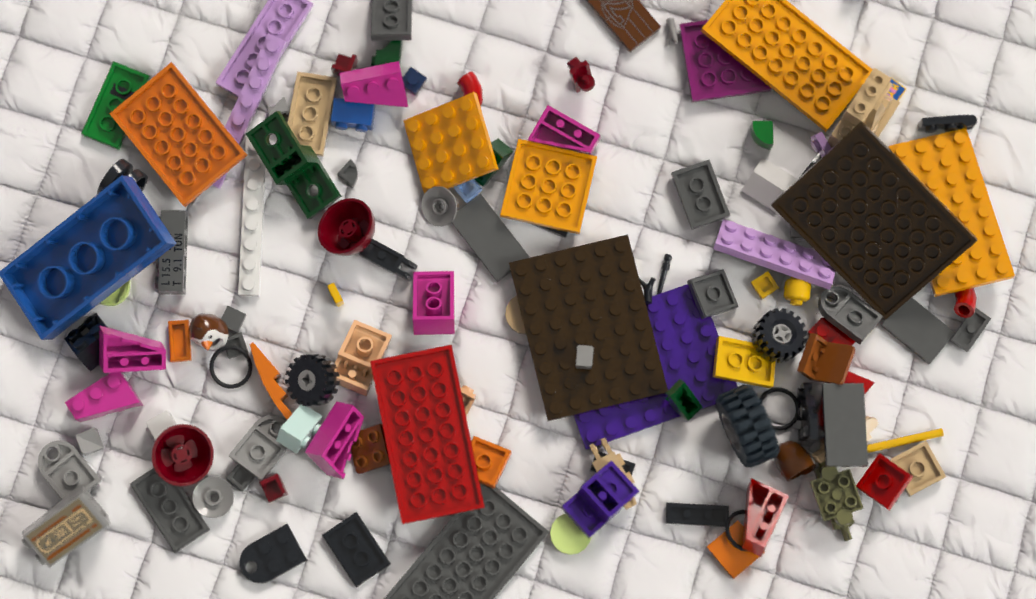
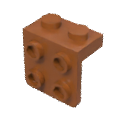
[797,333,855,385]
[351,424,391,474]

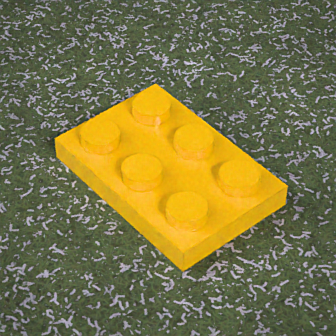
[713,336,776,388]

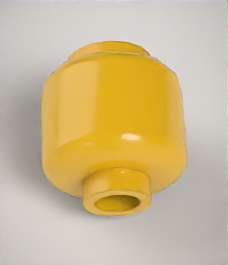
[783,276,811,306]

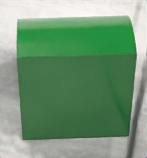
[750,121,773,149]

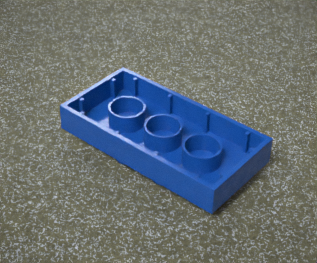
[0,176,177,340]

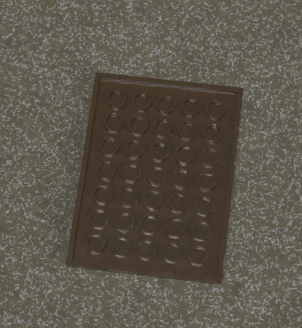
[771,122,978,320]
[509,234,668,422]

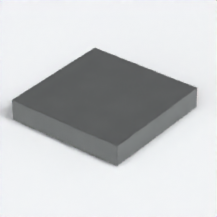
[687,269,739,319]

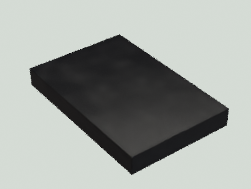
[322,512,391,588]

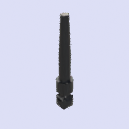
[657,254,672,295]

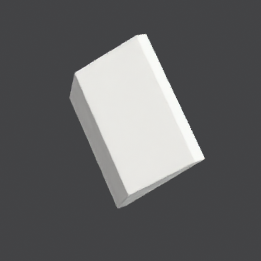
[741,158,797,212]

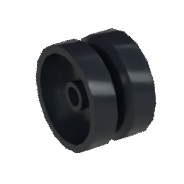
[97,159,148,194]

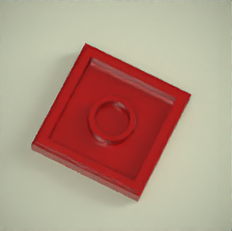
[856,453,913,511]

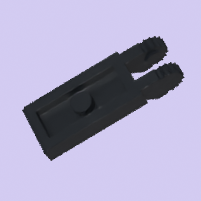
[918,115,978,133]
[359,239,418,281]

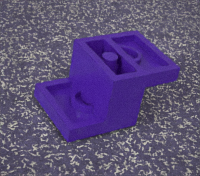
[561,460,640,539]

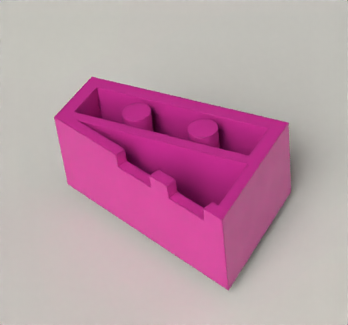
[99,326,166,373]

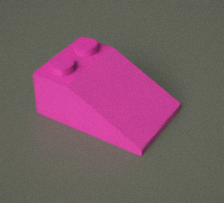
[413,271,455,335]

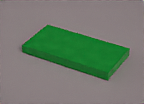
[81,61,151,150]

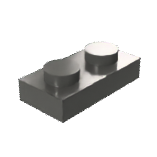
[950,308,991,352]

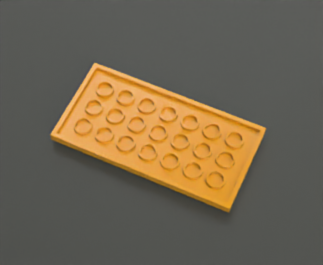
[700,0,873,132]
[888,128,1015,297]

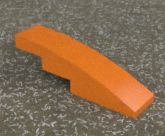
[250,342,292,420]

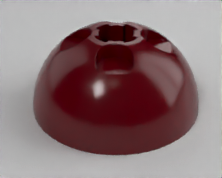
[318,198,375,256]
[151,424,214,486]

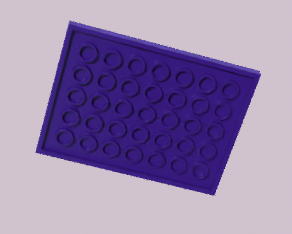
[574,284,738,450]

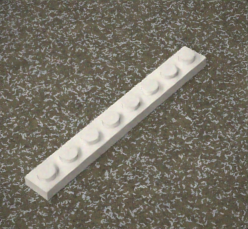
[238,136,266,296]

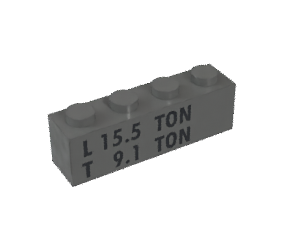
[155,211,188,295]

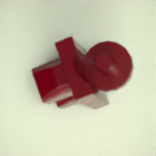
[567,57,595,93]

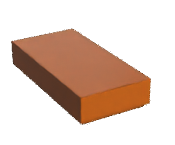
[168,320,192,363]

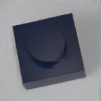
[403,67,427,95]

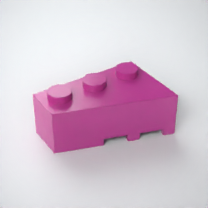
[340,61,408,107]
[528,105,601,155]
[65,372,143,422]
[305,401,364,479]

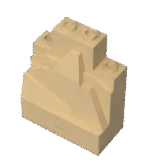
[828,68,900,148]

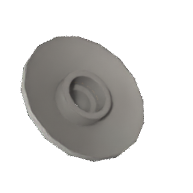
[421,186,457,226]
[192,477,234,518]

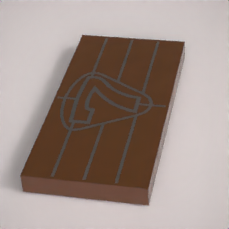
[586,0,661,52]

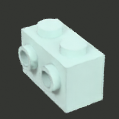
[276,404,322,454]

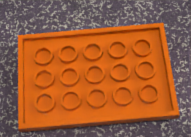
[110,62,247,207]

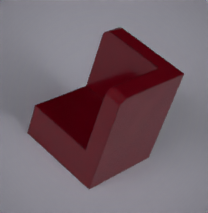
[331,54,358,76]
[259,473,288,503]

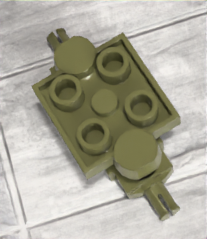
[810,461,864,542]

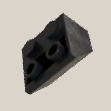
[64,313,109,372]

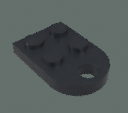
[239,523,308,583]

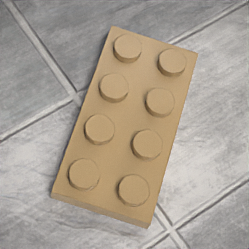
[288,71,337,157]

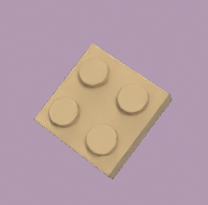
[890,441,946,496]

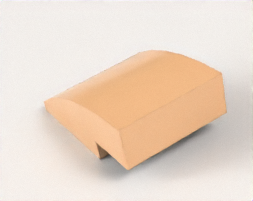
[334,320,392,396]

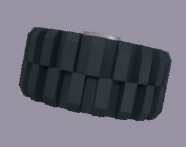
[715,384,780,468]

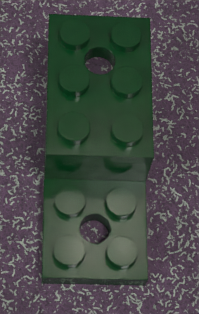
[246,111,342,219]

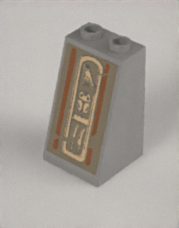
[22,484,110,568]

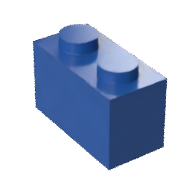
[331,98,375,132]

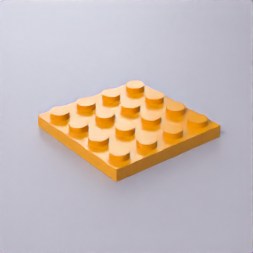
[403,92,498,194]
[500,139,597,234]

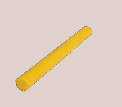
[867,428,944,453]

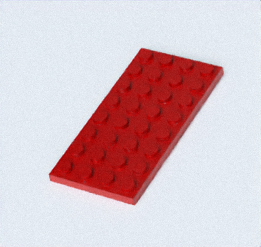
[370,345,485,525]

